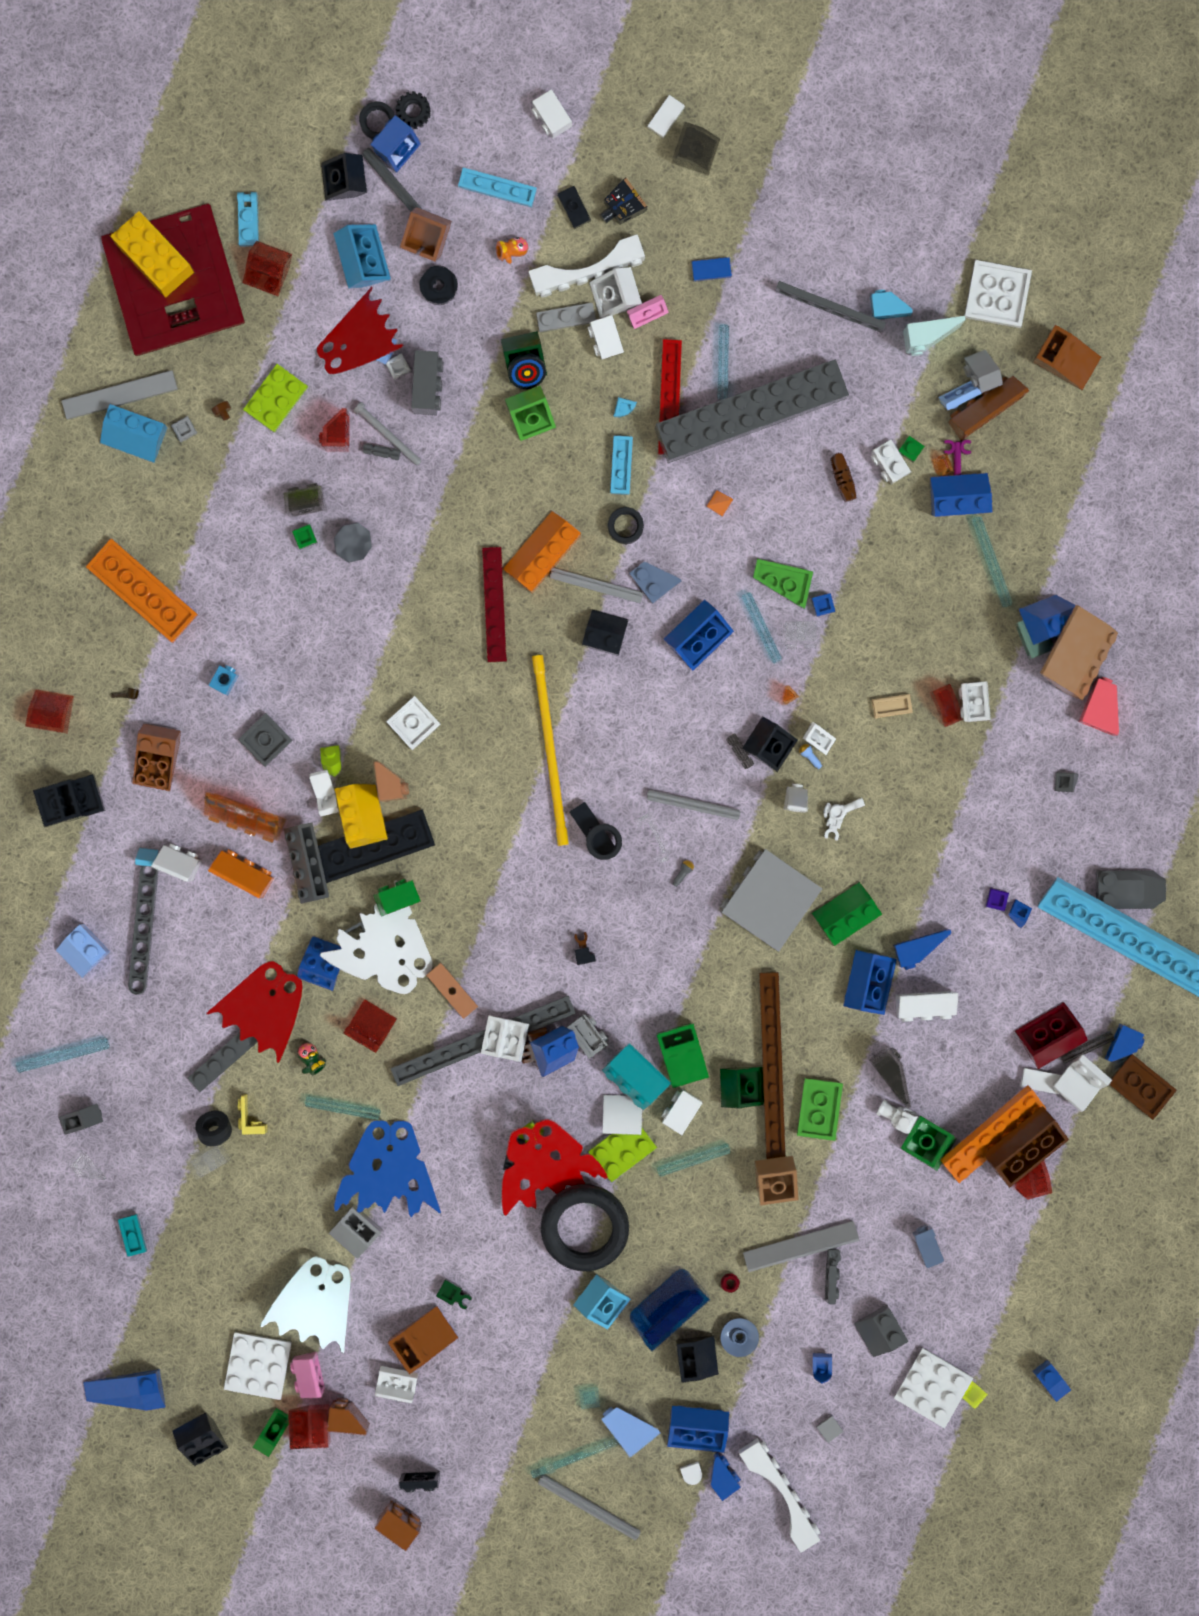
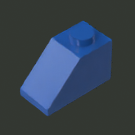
[1104,1024,1145,1062]
[1033,1359,1071,1402]

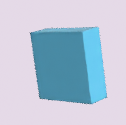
[135,848,158,866]

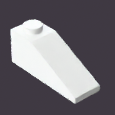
[783,784,807,813]

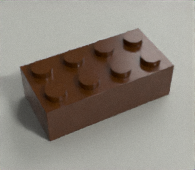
[983,1106,1069,1188]

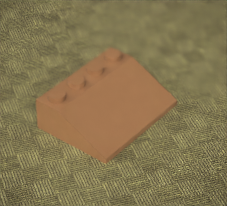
[1040,605,1118,701]

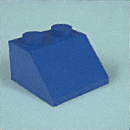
[370,115,421,173]
[530,1026,579,1077]

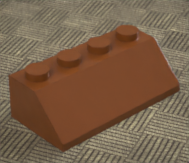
[948,376,1029,441]

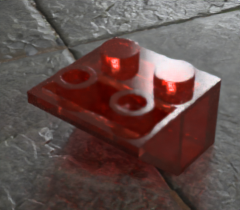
[243,241,292,296]
[288,1404,331,1449]

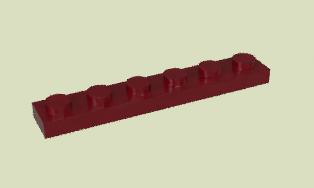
[482,547,507,663]

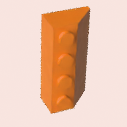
[503,511,581,594]

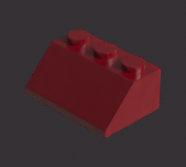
[1015,1002,1088,1069]

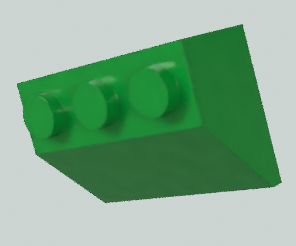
[811,882,883,946]

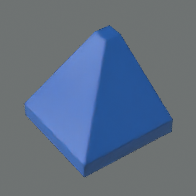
[1008,899,1032,928]

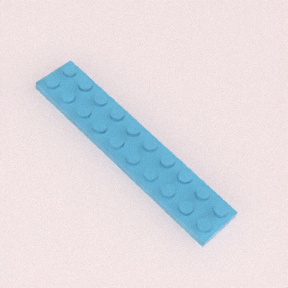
[1038,877,1199,997]

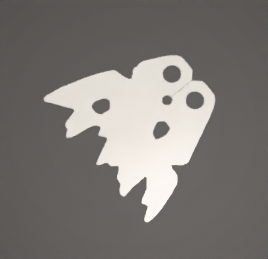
[320,880,433,994]

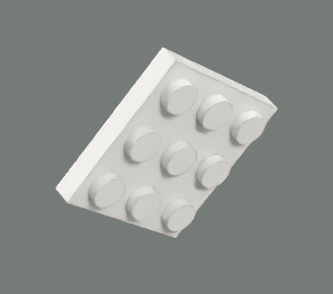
[964,260,1032,328]
[224,1331,292,1400]
[894,1347,973,1428]

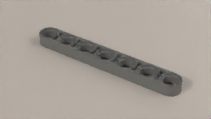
[128,866,159,995]

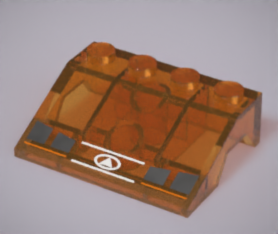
[204,792,286,843]

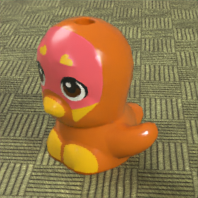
[496,237,529,264]

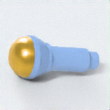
[799,744,822,770]

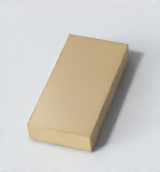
[872,694,913,719]

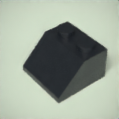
[321,152,367,201]
[582,609,629,656]
[742,716,798,772]

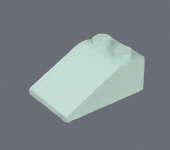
[903,316,965,356]

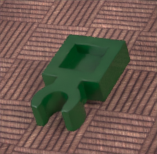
[436,1279,472,1309]

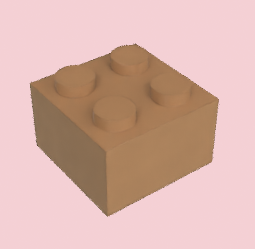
[755,1156,798,1205]

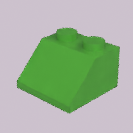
[505,386,556,441]

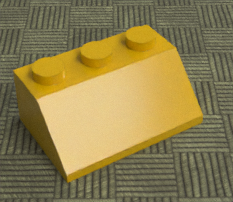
[335,784,388,849]

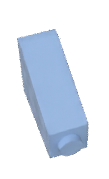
[601,1407,660,1458]

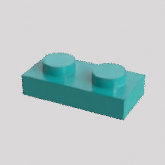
[118,1214,147,1257]

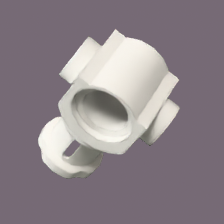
[877,1100,918,1134]

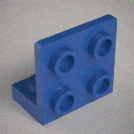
[297,936,342,991]

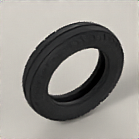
[541,1184,629,1271]

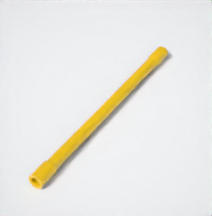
[532,655,569,846]

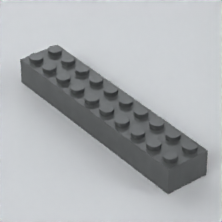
[655,359,849,464]

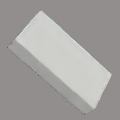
[647,95,685,138]
[1020,1068,1061,1094]

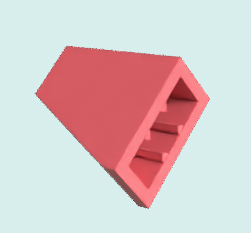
[1079,677,1119,736]

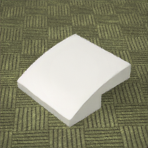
[481,1016,529,1062]
[603,1095,642,1135]

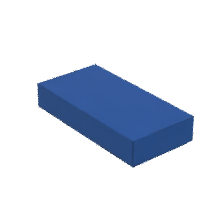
[692,257,732,282]

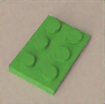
[797,1078,843,1141]

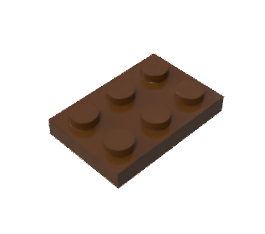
[1109,1054,1177,1120]

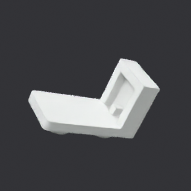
[309,770,339,817]

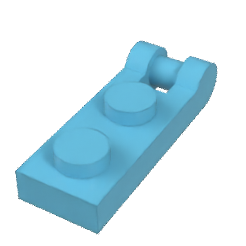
[237,192,259,247]

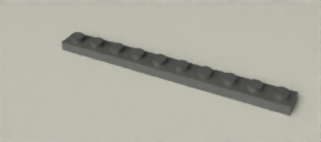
[391,995,576,1086]

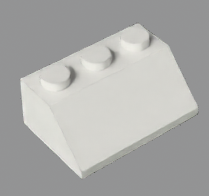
[895,991,958,1022]

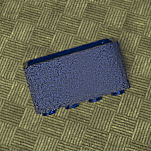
[630,1269,710,1352]

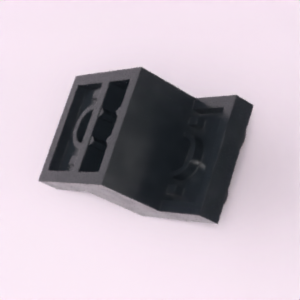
[33,774,105,828]

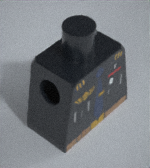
[599,177,648,225]

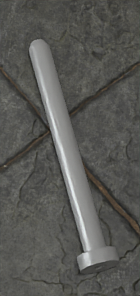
[353,402,421,465]

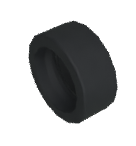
[359,101,395,140]
[608,507,644,545]
[586,824,622,860]

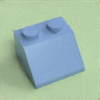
[56,924,110,978]

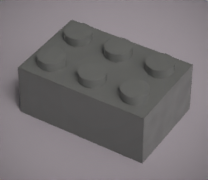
[411,350,444,416]

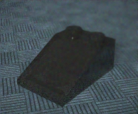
[868,1046,911,1109]

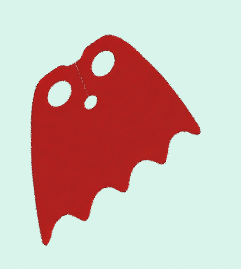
[317,287,404,374]
[206,961,303,1063]

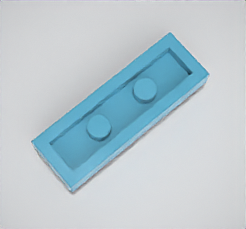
[610,436,633,495]

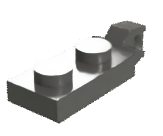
[825,1249,841,1304]

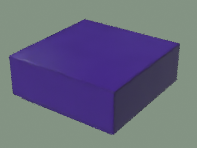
[985,888,1009,911]

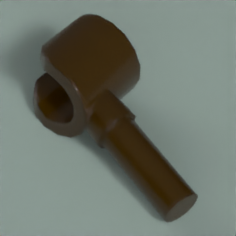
[111,688,139,700]

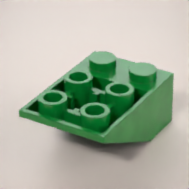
[656,1022,709,1088]

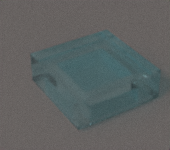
[579,1387,600,1409]

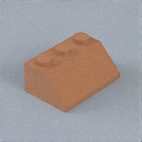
[374,762,409,802]

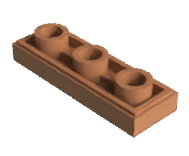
[426,963,478,1019]

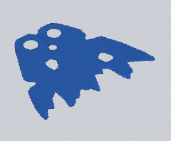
[334,1121,441,1217]

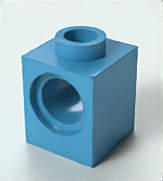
[208,665,239,696]

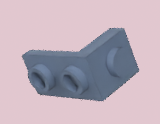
[912,1225,944,1268]

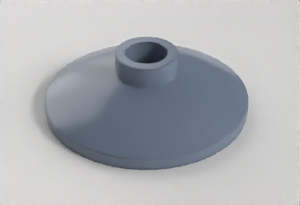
[720,1318,759,1357]

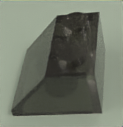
[672,122,720,175]
[283,483,327,518]

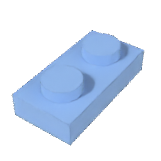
[939,381,982,410]

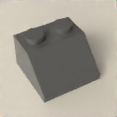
[854,1305,909,1357]

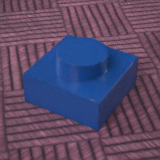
[812,593,836,617]

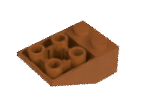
[1033,325,1101,390]
[132,724,181,791]
[387,1306,459,1374]

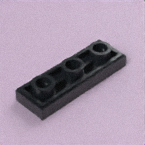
[569,802,615,853]

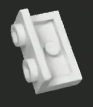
[959,682,991,722]
[375,1366,418,1403]

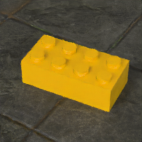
[111,211,194,298]

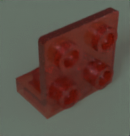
[343,999,397,1053]

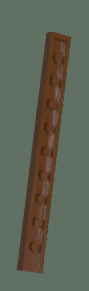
[759,972,786,1159]

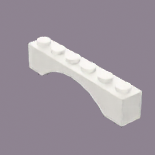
[529,234,645,298]
[738,1438,821,1553]

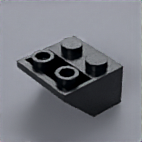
[676,1335,719,1383]
[172,1412,228,1466]

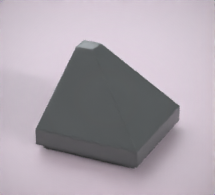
[1055,772,1079,792]

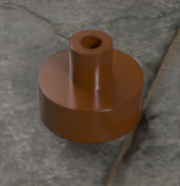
[211,401,232,421]

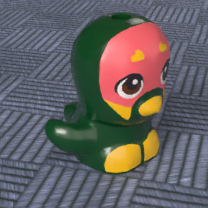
[297,1043,326,1076]

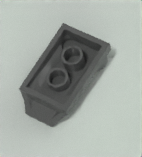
[1096,870,1166,909]

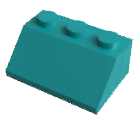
[602,1043,671,1110]

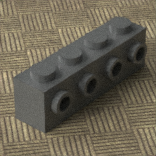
[284,822,329,904]

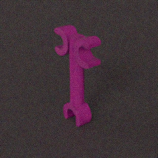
[944,440,971,475]

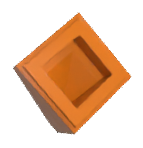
[706,491,733,517]

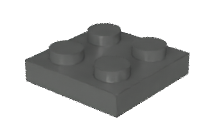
[238,713,293,767]

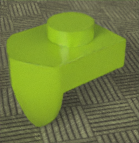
[320,745,341,777]

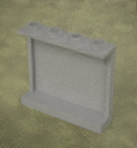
[720,849,822,952]

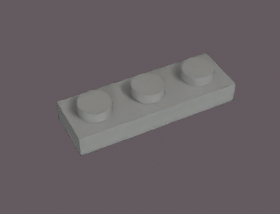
[536,303,596,333]

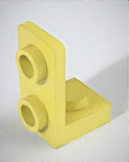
[238,1094,267,1134]

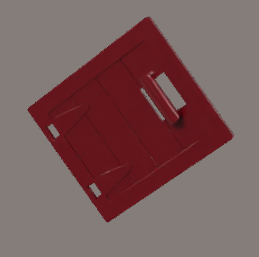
[101,203,245,356]

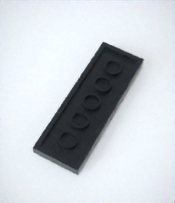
[318,809,435,883]

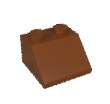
[327,1398,370,1435]

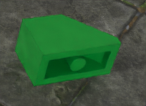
[253,1408,293,1457]

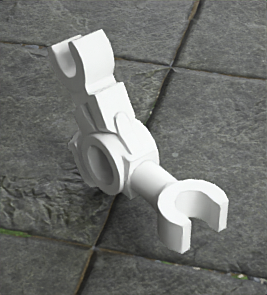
[823,798,865,840]

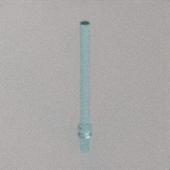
[530,1438,620,1478]

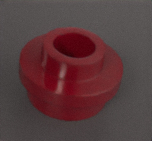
[720,1273,740,1293]

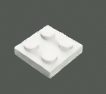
[387,696,441,750]

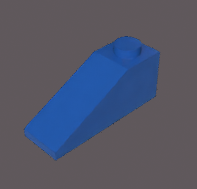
[893,929,951,970]

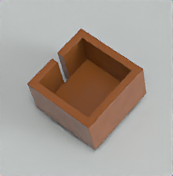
[400,207,452,262]
[374,1501,422,1551]

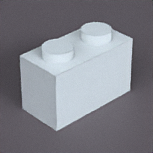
[531,89,572,138]
[587,315,624,359]
[661,1089,703,1135]

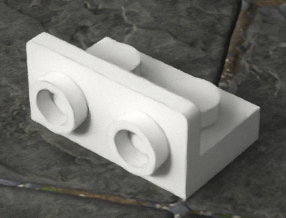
[871,440,911,484]

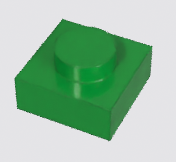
[899,436,925,463]
[292,524,318,550]

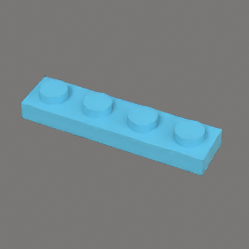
[458,167,537,208]

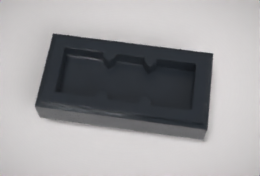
[557,186,591,229]

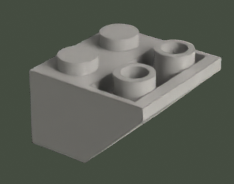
[329,1204,383,1259]

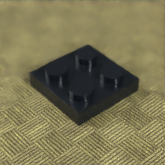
[399,1471,440,1493]

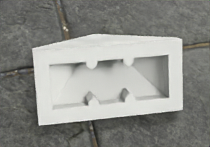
[803,722,836,755]

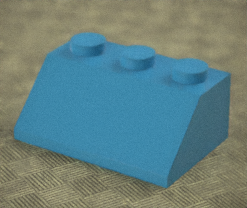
[333,224,391,288]
[100,404,168,463]

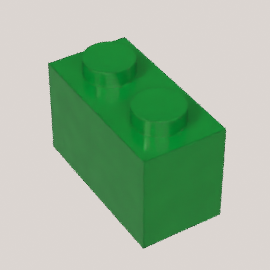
[373,879,421,917]

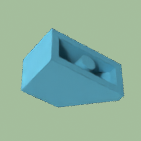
[870,290,913,320]

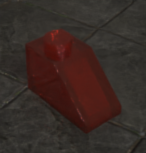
[930,684,963,727]

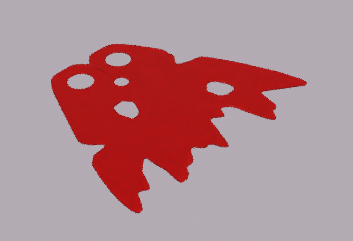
[502,1119,608,1216]

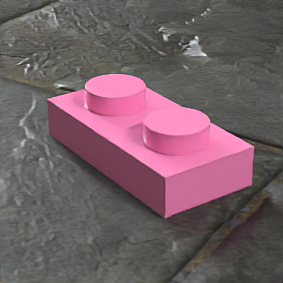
[627,295,669,329]

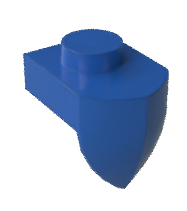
[813,1353,832,1384]

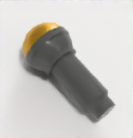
[672,860,694,887]

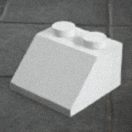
[589,267,642,318]
[151,843,202,882]

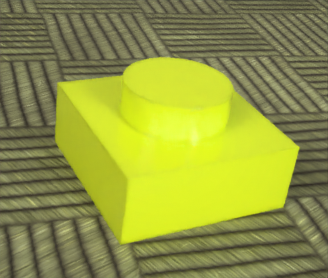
[962,1381,988,1409]

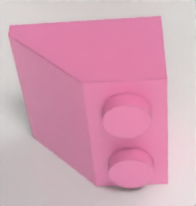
[290,1351,325,1398]

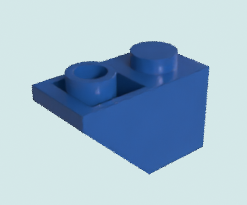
[710,1452,741,1501]

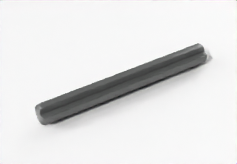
[362,148,422,212]

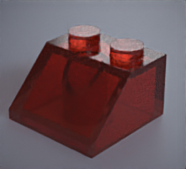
[319,408,350,452]
[25,690,74,734]

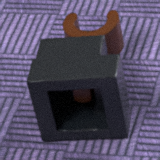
[574,932,596,965]

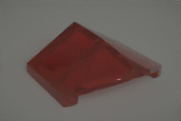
[1015,1161,1052,1200]

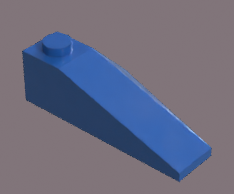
[83,1369,166,1411]

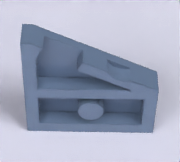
[629,562,682,604]

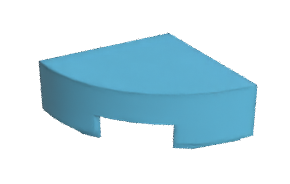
[614,397,637,417]

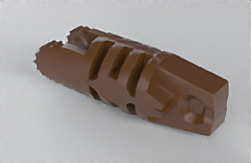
[830,452,857,502]

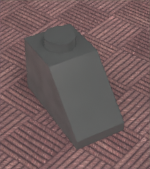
[59,1104,104,1135]

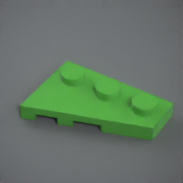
[753,559,813,609]

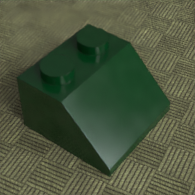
[501,331,547,383]
[720,1067,764,1109]

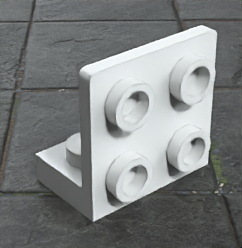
[1053,1055,1112,1112]

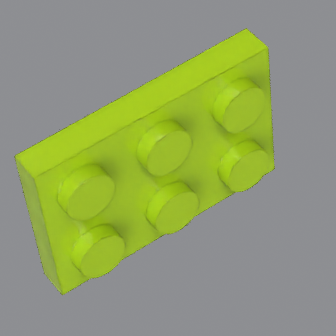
[243,364,308,433]
[588,1126,657,1183]

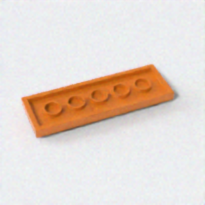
[86,538,198,643]
[940,1085,1046,1183]

